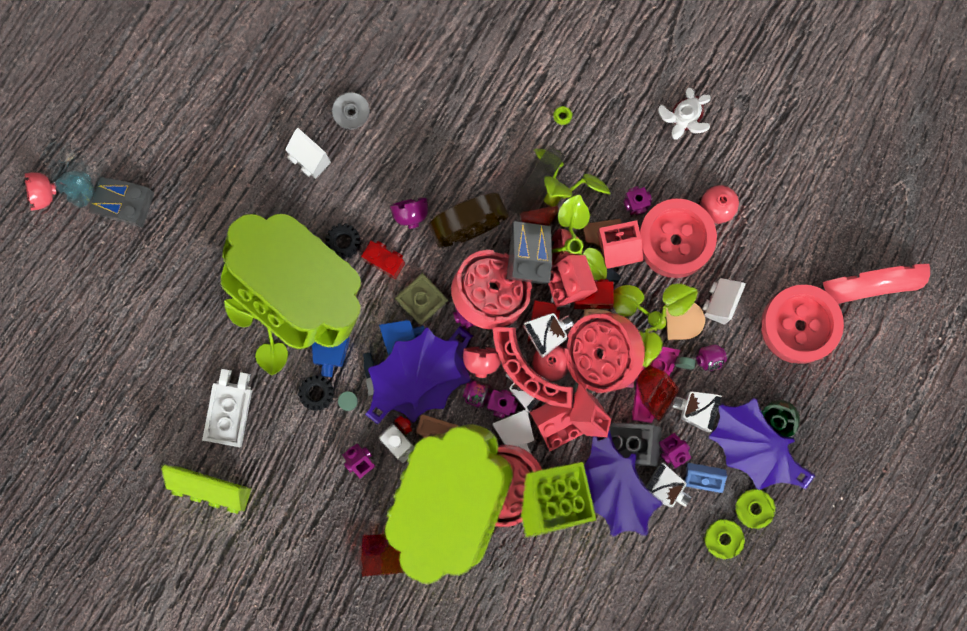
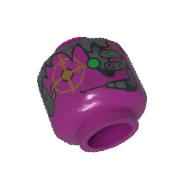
[696,344,727,371]
[463,380,492,408]

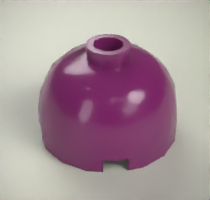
[390,197,429,229]

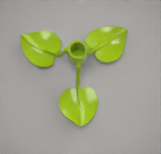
[533,149,611,208]
[552,195,607,280]
[613,283,698,367]
[224,298,288,375]

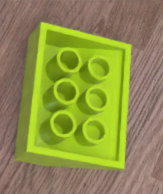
[521,462,596,537]
[162,465,252,514]

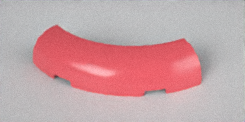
[823,264,930,304]
[493,328,573,408]

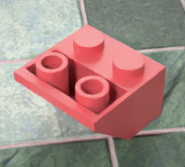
[597,220,643,269]
[548,255,597,307]
[570,385,611,437]
[530,403,584,451]

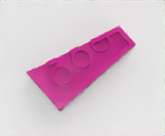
[631,347,680,423]

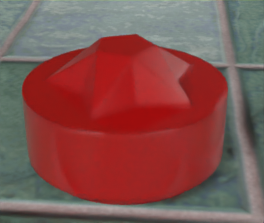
[394,416,412,435]

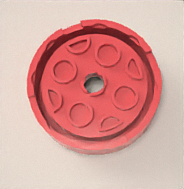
[639,199,717,278]
[451,250,532,330]
[761,285,844,364]
[564,313,644,393]
[495,445,542,527]

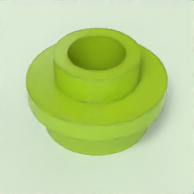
[553,106,572,125]

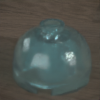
[54,171,94,208]

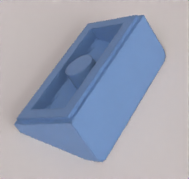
[684,463,727,493]

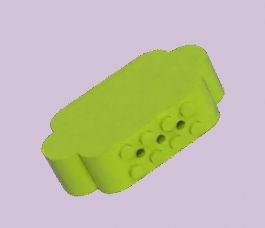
[221,214,361,349]
[386,424,513,583]

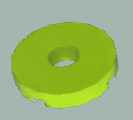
[735,489,776,529]
[704,519,745,559]

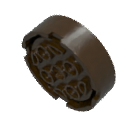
[428,193,509,248]

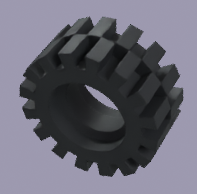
[325,223,361,259]
[298,375,335,411]

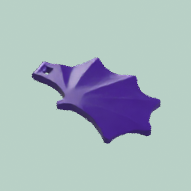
[392,326,473,423]
[365,327,461,425]
[709,398,815,490]
[584,429,663,537]

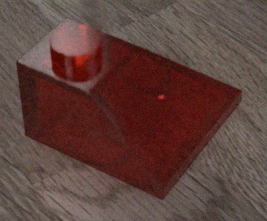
[519,205,559,226]
[637,365,680,422]
[361,534,404,576]

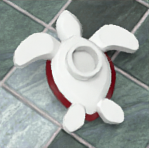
[658,88,710,139]

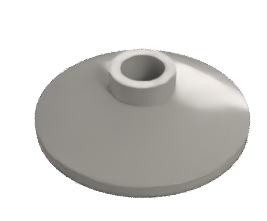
[332,93,370,129]

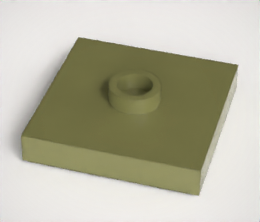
[395,272,449,326]

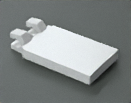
[202,369,252,447]

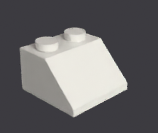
[285,128,331,179]
[702,278,746,325]

